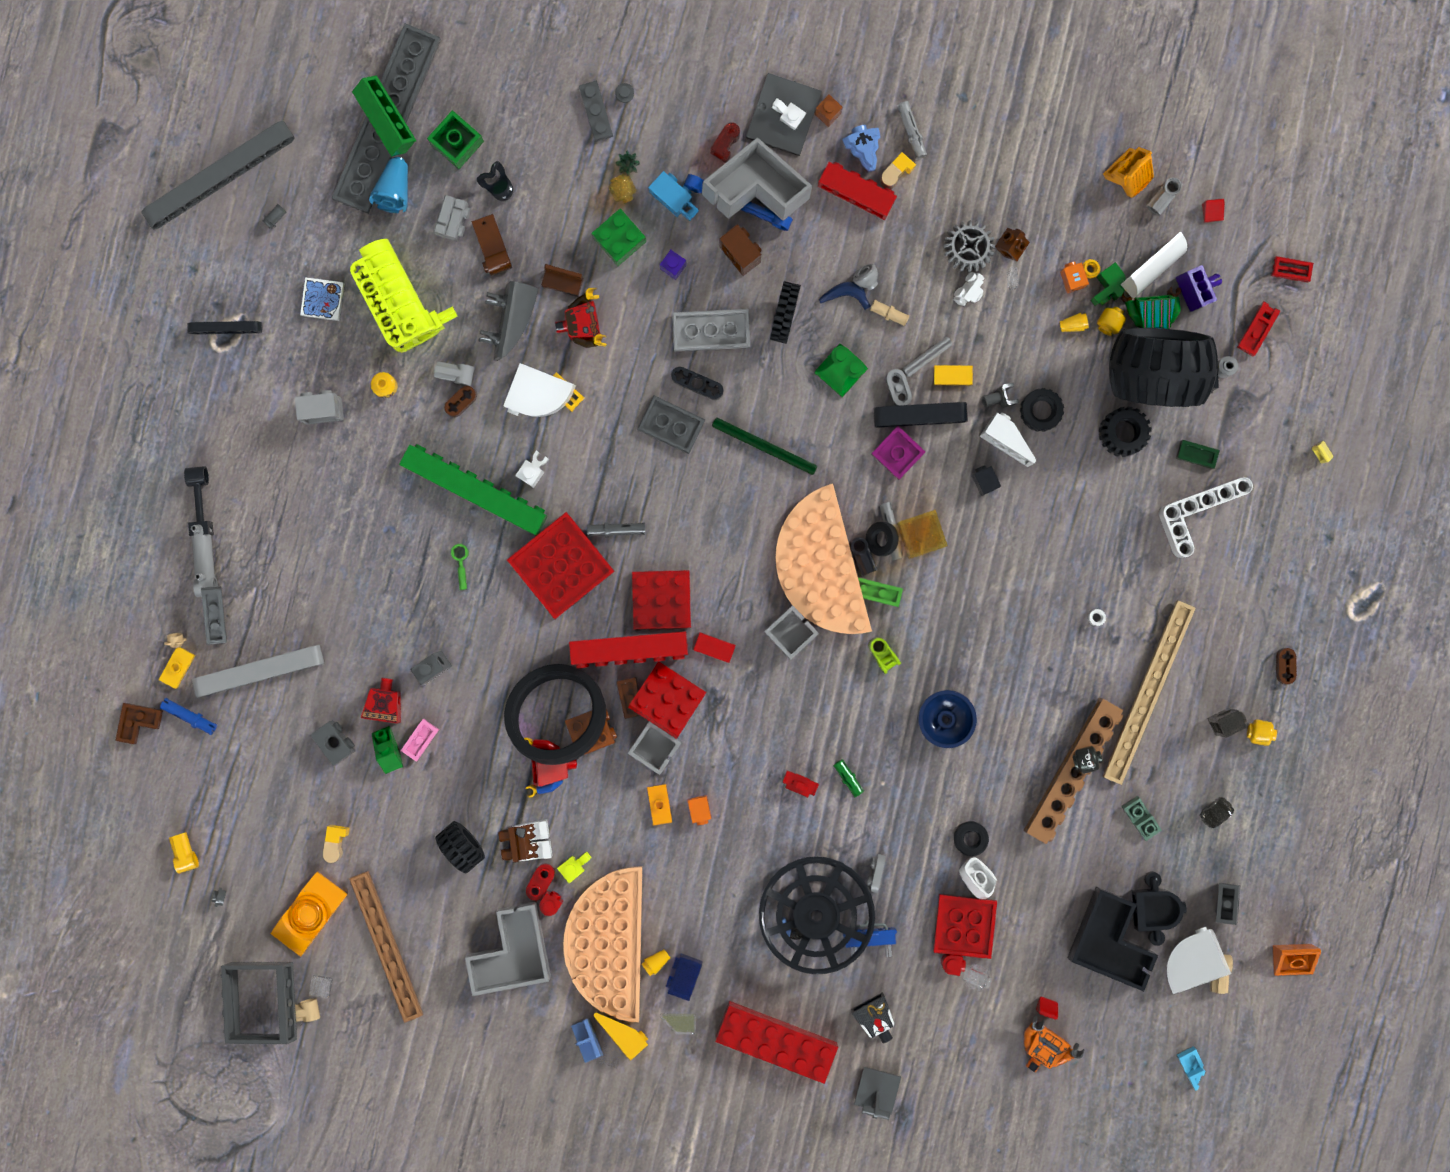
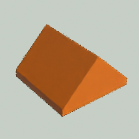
[1273,944,1321,976]

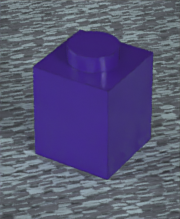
[660,249,687,280]

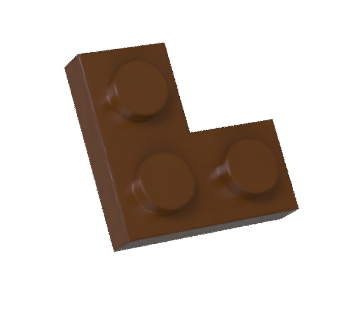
[616,677,640,719]
[115,703,163,744]

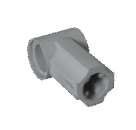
[1146,178,1182,216]
[434,361,474,386]

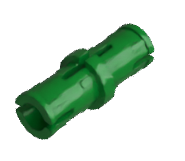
[833,759,864,798]

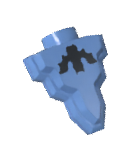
[842,125,880,173]

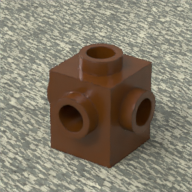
[995,228,1030,261]

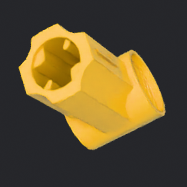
[169,832,199,874]

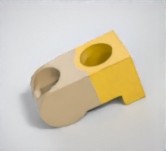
[880,152,916,189]
[323,825,350,863]

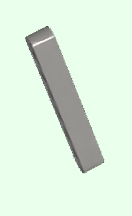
[191,645,324,698]

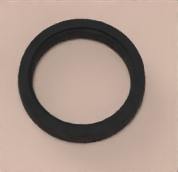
[504,664,606,765]

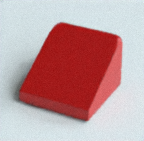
[1202,199,1225,223]
[1036,997,1058,1020]

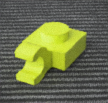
[557,852,592,883]

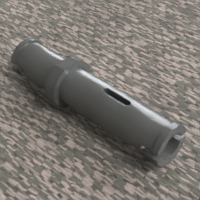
[587,522,645,538]

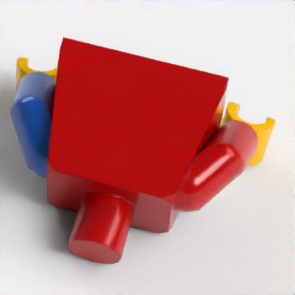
[524,738,577,798]

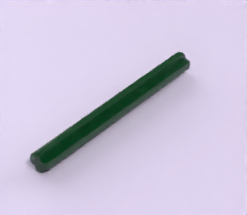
[712,418,817,475]

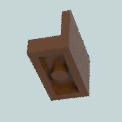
[541,264,584,297]

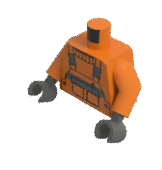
[1024,1016,1085,1072]

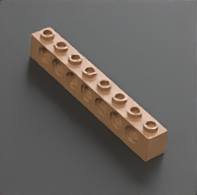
[1023,698,1123,844]

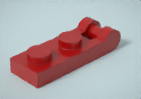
[1237,301,1280,357]

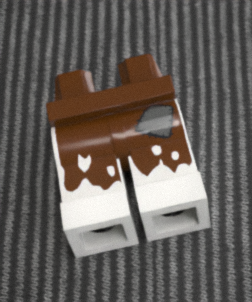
[498,819,553,862]

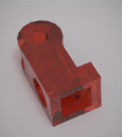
[710,123,740,163]

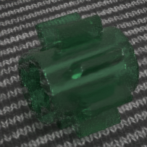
[616,150,640,176]

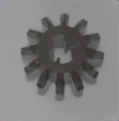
[1200,797,1234,828]

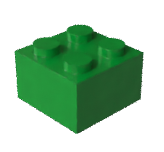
[427,110,484,169]
[592,208,646,266]

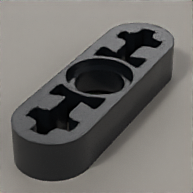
[671,367,723,400]

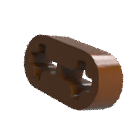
[444,386,477,417]
[1276,648,1297,684]

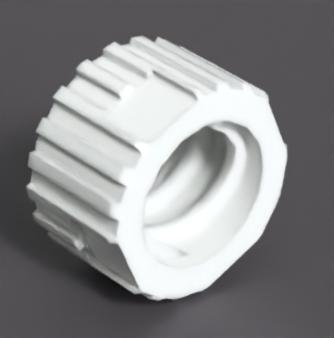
[1087,609,1106,626]

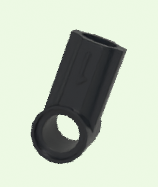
[850,538,878,576]

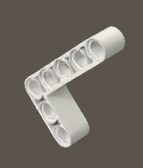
[1159,477,1253,558]

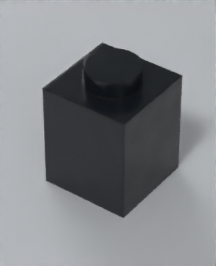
[972,465,1001,496]

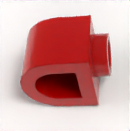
[539,891,563,916]
[941,954,966,976]

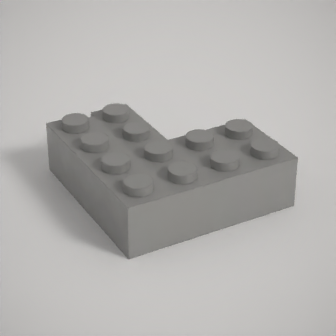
[702,138,812,221]
[465,901,551,996]

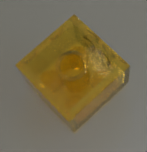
[897,510,948,559]

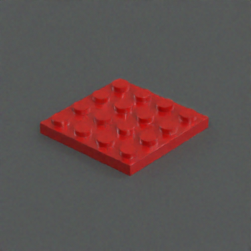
[507,512,615,620]

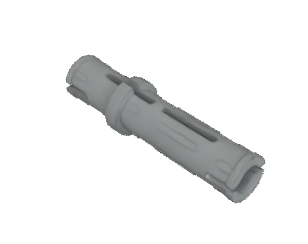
[897,101,928,160]
[879,502,904,561]

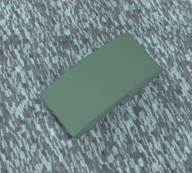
[1122,796,1162,841]

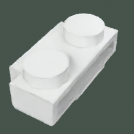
[953,272,984,306]

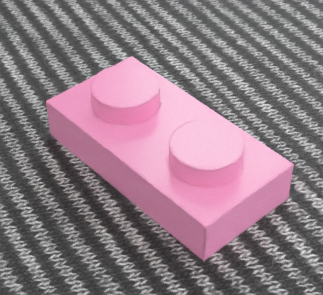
[401,719,440,762]

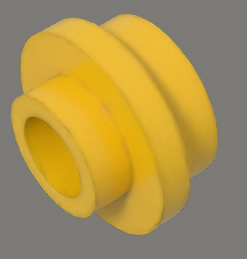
[1083,259,1100,279]

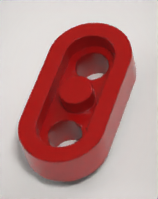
[526,863,555,901]

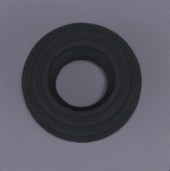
[866,522,899,556]
[954,821,989,856]

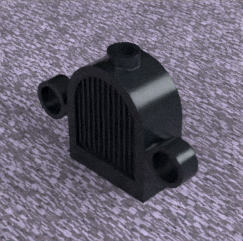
[1132,871,1187,946]

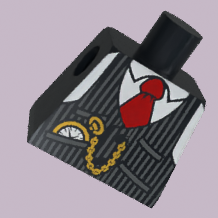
[851,992,895,1043]

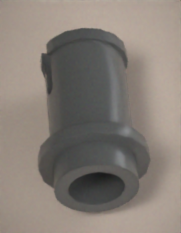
[263,204,287,229]

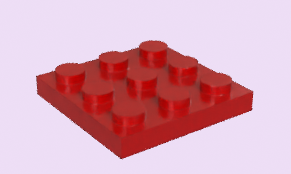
[632,570,691,629]
[628,661,707,739]
[933,894,997,959]

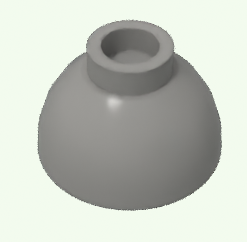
[853,264,878,290]

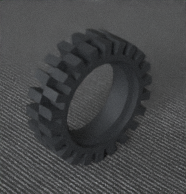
[770,281,801,344]

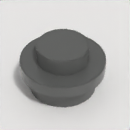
[615,83,634,103]
[211,887,226,907]

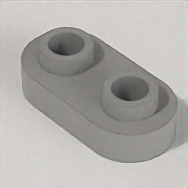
[886,369,912,406]
[866,854,885,893]

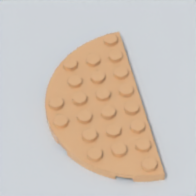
[776,483,872,634]
[563,866,642,1022]

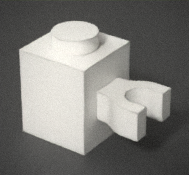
[515,451,549,488]

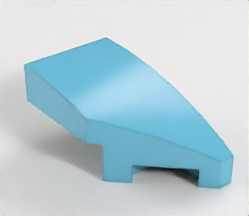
[1177,1046,1206,1091]

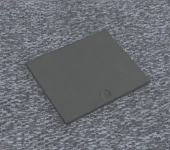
[746,73,822,156]

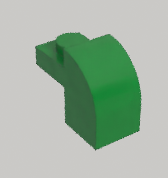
[1090,262,1126,306]

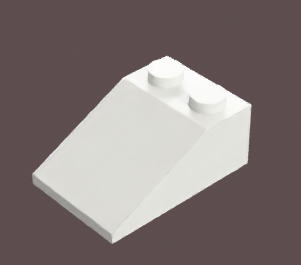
[979,413,1036,467]

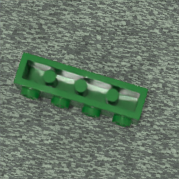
[352,75,416,157]

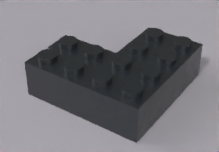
[1067,887,1158,992]

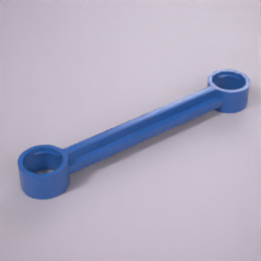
[684,174,793,231]

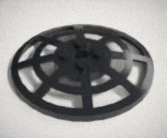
[759,857,875,975]

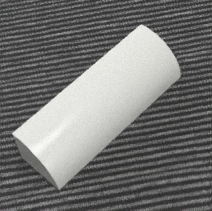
[1121,232,1187,299]

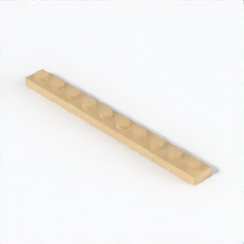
[1102,600,1196,785]

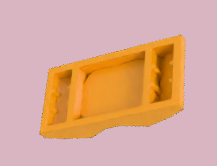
[270,871,348,957]

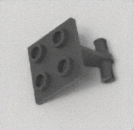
[854,1067,901,1120]

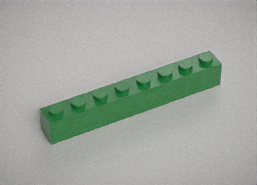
[399,444,548,536]

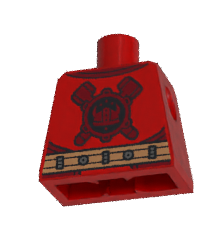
[361,678,401,723]

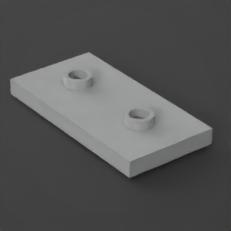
[672,309,750,352]

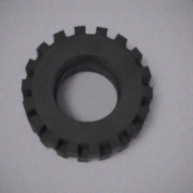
[1099,406,1152,457]
[435,821,485,874]

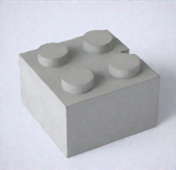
[295,390,344,425]
[764,605,819,660]
[628,721,682,775]

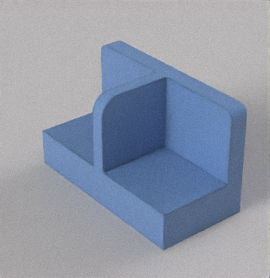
[571,1018,604,1063]

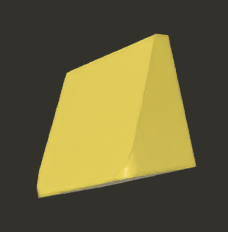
[1312,441,1333,464]

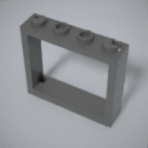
[221,962,297,1044]

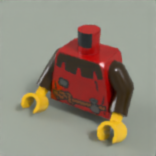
[555,288,607,348]

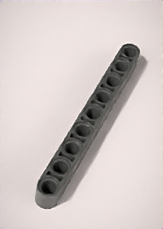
[141,121,295,230]

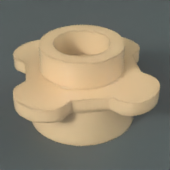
[164,633,187,648]

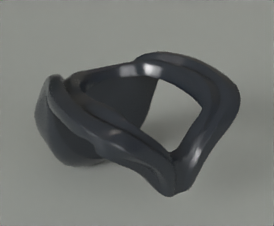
[477,161,513,201]

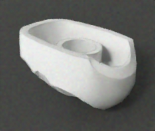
[959,857,997,899]

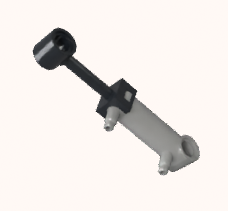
[184,466,218,597]

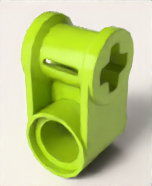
[868,637,901,674]

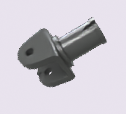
[982,383,1019,408]

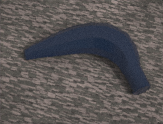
[819,281,871,310]

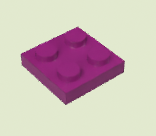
[871,426,925,480]

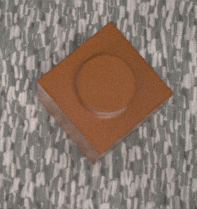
[815,94,843,127]

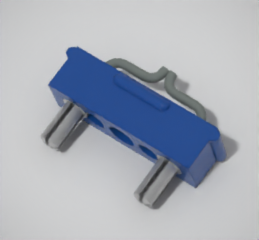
[843,920,897,959]

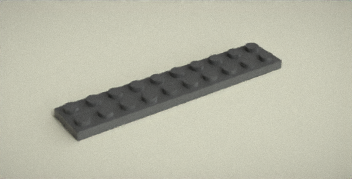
[332,23,441,214]

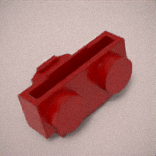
[782,770,819,798]

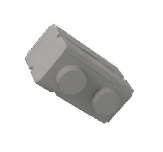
[434,195,470,242]

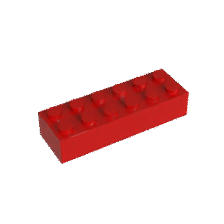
[569,631,688,668]
[715,1001,838,1084]

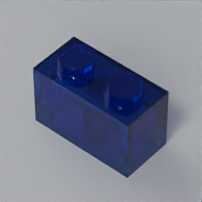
[665,953,703,1001]

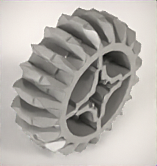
[943,220,995,273]

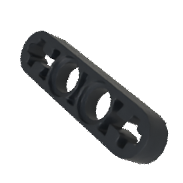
[187,321,262,335]

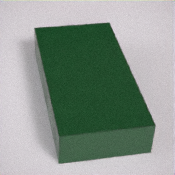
[1176,440,1220,469]

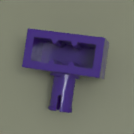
[1175,265,1222,312]

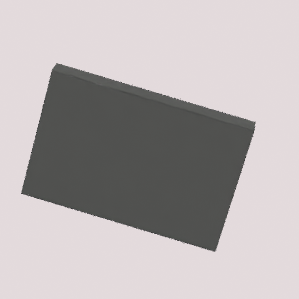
[637,395,705,454]

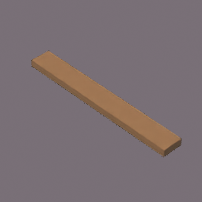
[349,871,423,1023]

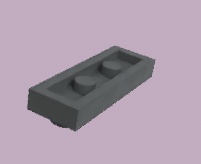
[579,80,613,142]
[201,586,227,644]

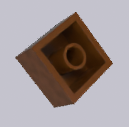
[719,224,762,276]

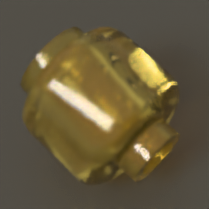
[608,174,637,204]

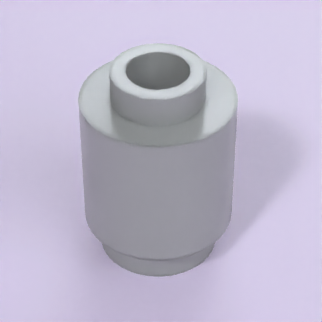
[1218,356,1238,378]

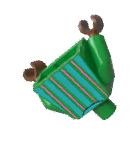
[1121,286,1181,329]

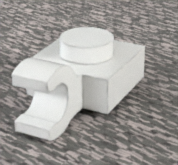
[772,98,806,130]

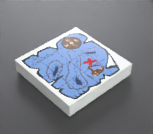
[300,277,345,321]

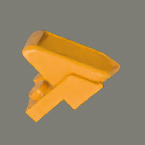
[1103,147,1154,198]

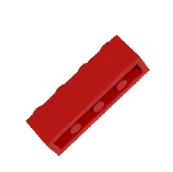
[818,162,897,220]

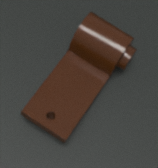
[471,214,512,276]

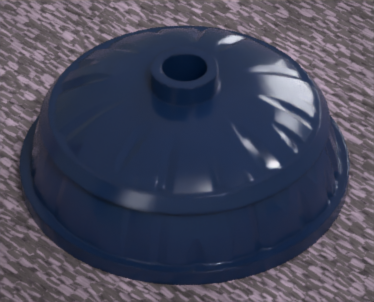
[918,690,977,748]

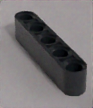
[873,402,968,428]

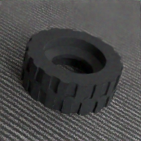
[1020,388,1064,432]

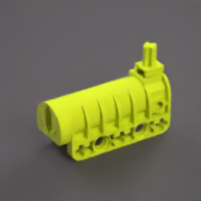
[350,239,458,353]

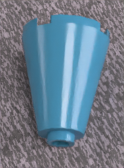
[369,157,408,213]

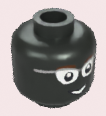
[1073,746,1103,774]

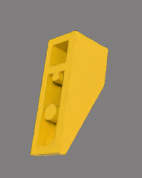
[592,1013,648,1061]

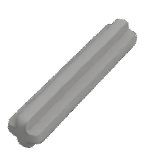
[903,337,952,377]

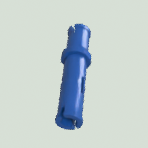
[160,698,217,735]

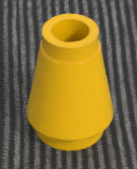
[1059,312,1089,332]
[641,949,670,976]

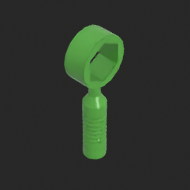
[451,544,469,590]

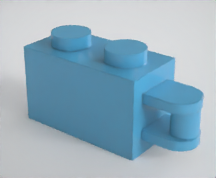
[648,171,699,221]

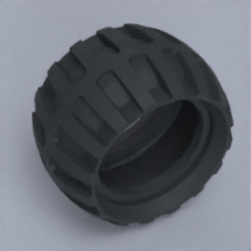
[1109,328,1218,407]

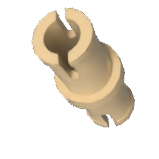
[870,300,910,326]

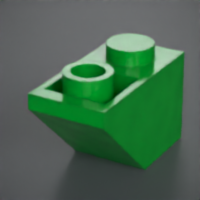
[371,726,403,774]

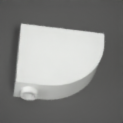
[503,363,576,417]
[1167,927,1231,994]

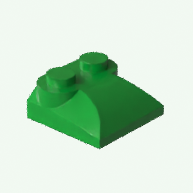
[814,343,868,398]

